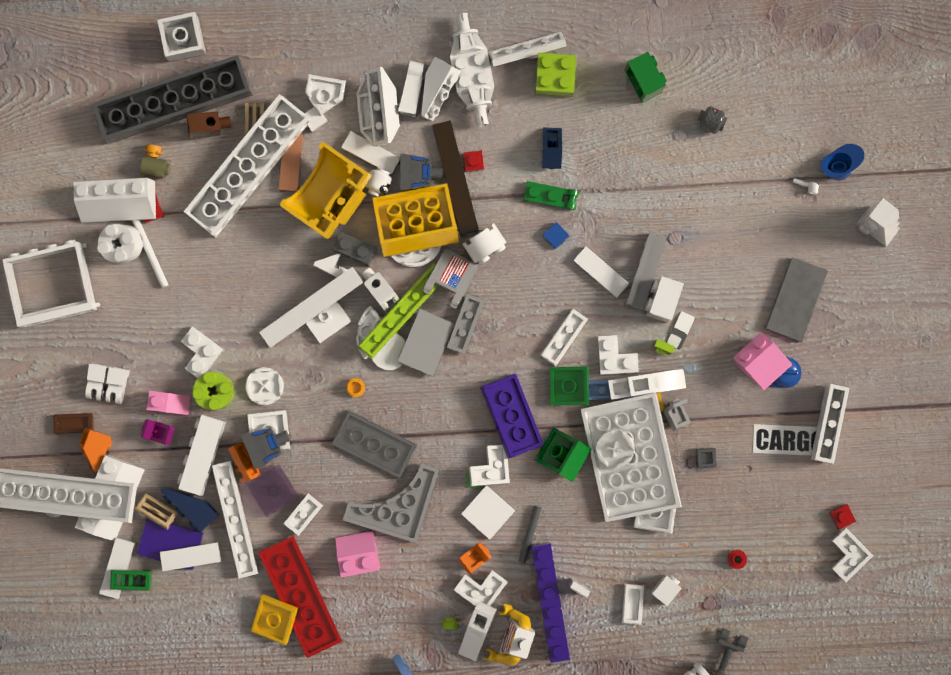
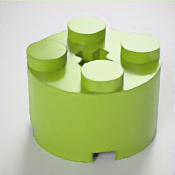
[193,372,235,411]

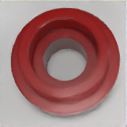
[727,550,747,569]

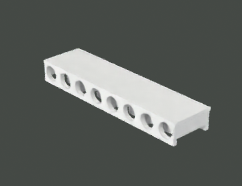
[184,94,312,238]

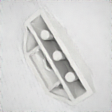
[356,67,400,147]

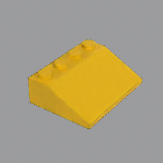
[372,183,459,257]

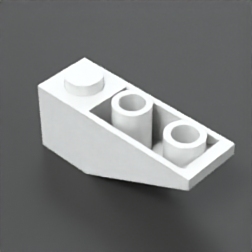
[421,57,460,121]
[458,602,497,661]

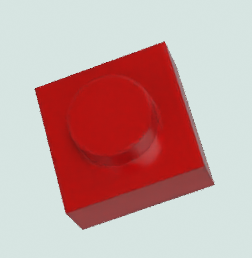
[463,150,484,172]
[829,504,856,530]

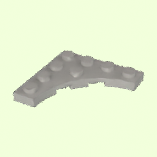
[343,464,439,543]

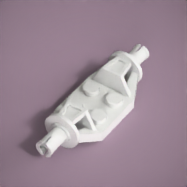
[450,13,494,127]

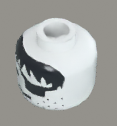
[365,167,393,197]

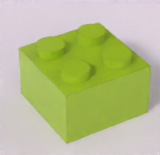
[535,53,577,97]

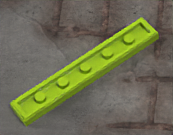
[357,263,439,360]

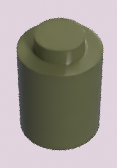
[140,156,171,179]

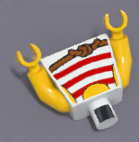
[483,604,535,666]

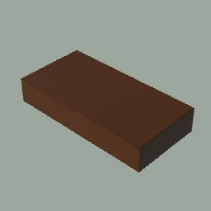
[53,413,94,434]

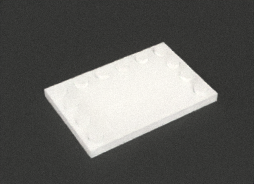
[581,393,682,522]

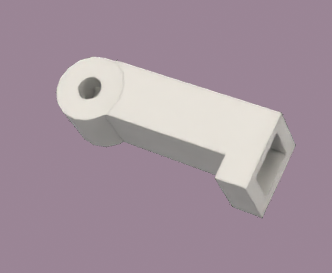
[398,61,425,118]

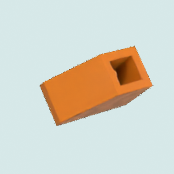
[78,427,112,473]

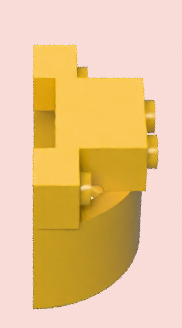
[280,142,372,239]

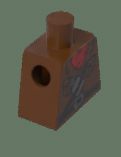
[187,111,231,140]

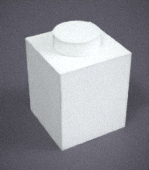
[650,575,682,606]

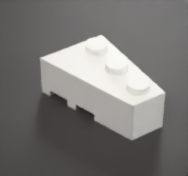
[856,198,900,247]

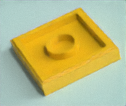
[251,594,298,645]

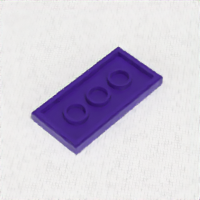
[480,374,544,459]

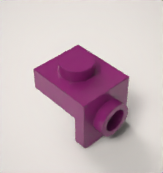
[140,419,175,445]

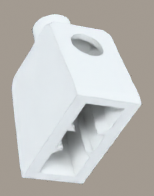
[362,268,400,313]

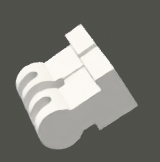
[85,364,130,404]

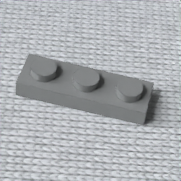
[447,294,485,354]

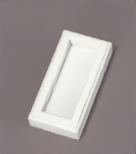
[568,578,590,598]
[622,584,644,625]

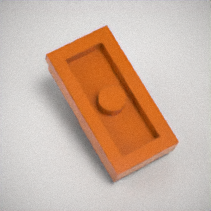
[228,442,261,483]

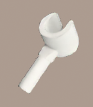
[793,178,819,195]

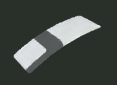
[667,311,695,350]

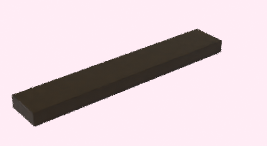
[432,120,479,236]

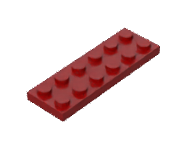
[258,536,343,658]

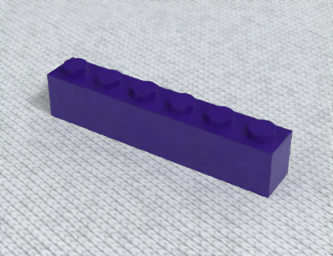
[531,542,570,663]

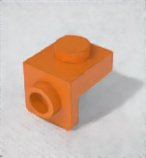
[457,542,492,574]

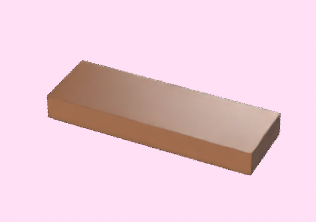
[279,135,303,192]

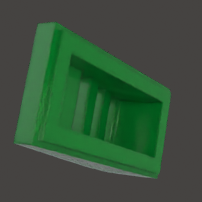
[110,569,152,591]

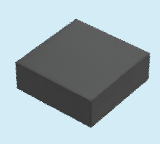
[696,448,717,468]

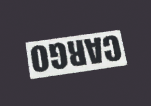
[753,424,817,455]

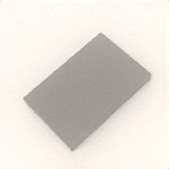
[397,309,454,377]

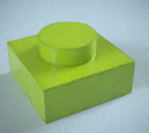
[653,339,675,356]

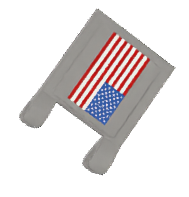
[422,248,479,309]

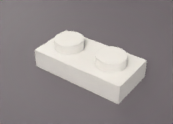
[284,493,323,536]

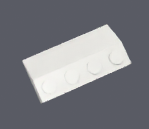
[73,178,156,223]
[75,455,145,541]

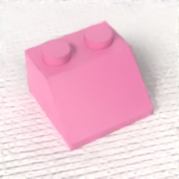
[733,332,792,390]
[335,531,380,577]

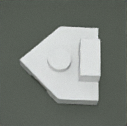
[305,74,346,115]

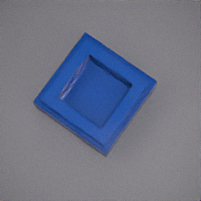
[542,222,569,249]

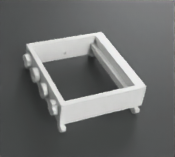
[2,240,100,328]

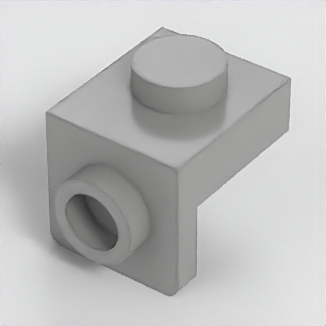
[663,398,691,431]

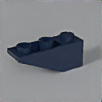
[161,487,220,532]

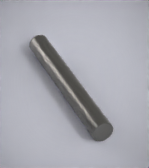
[518,506,542,563]

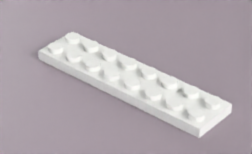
[0,468,137,523]

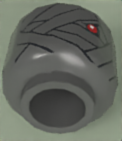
[698,106,727,134]

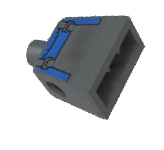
[400,154,443,192]
[241,427,291,469]

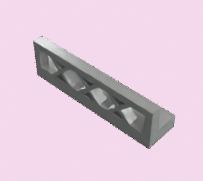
[625,231,667,311]

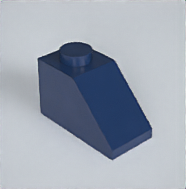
[542,127,562,169]

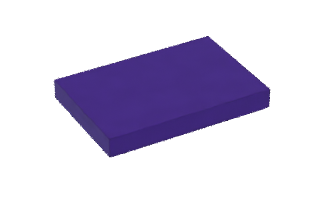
[137,518,204,570]

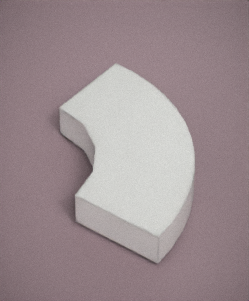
[356,305,382,359]

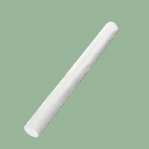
[131,220,169,288]

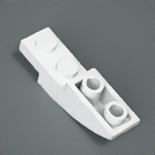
[608,369,686,400]

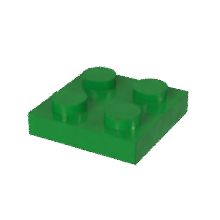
[550,366,589,406]

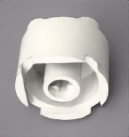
[462,223,507,265]
[97,224,143,263]

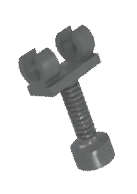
[711,628,748,675]

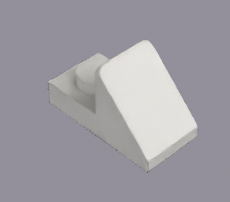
[313,253,347,278]

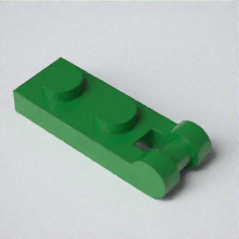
[523,181,579,210]

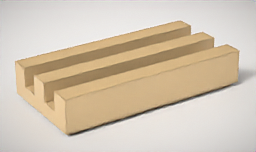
[245,103,265,136]
[135,493,178,530]

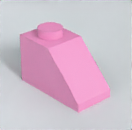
[147,391,191,415]

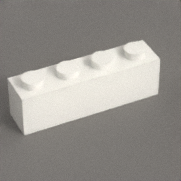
[811,384,850,464]
[177,415,226,496]

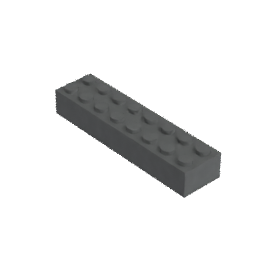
[92,55,253,144]

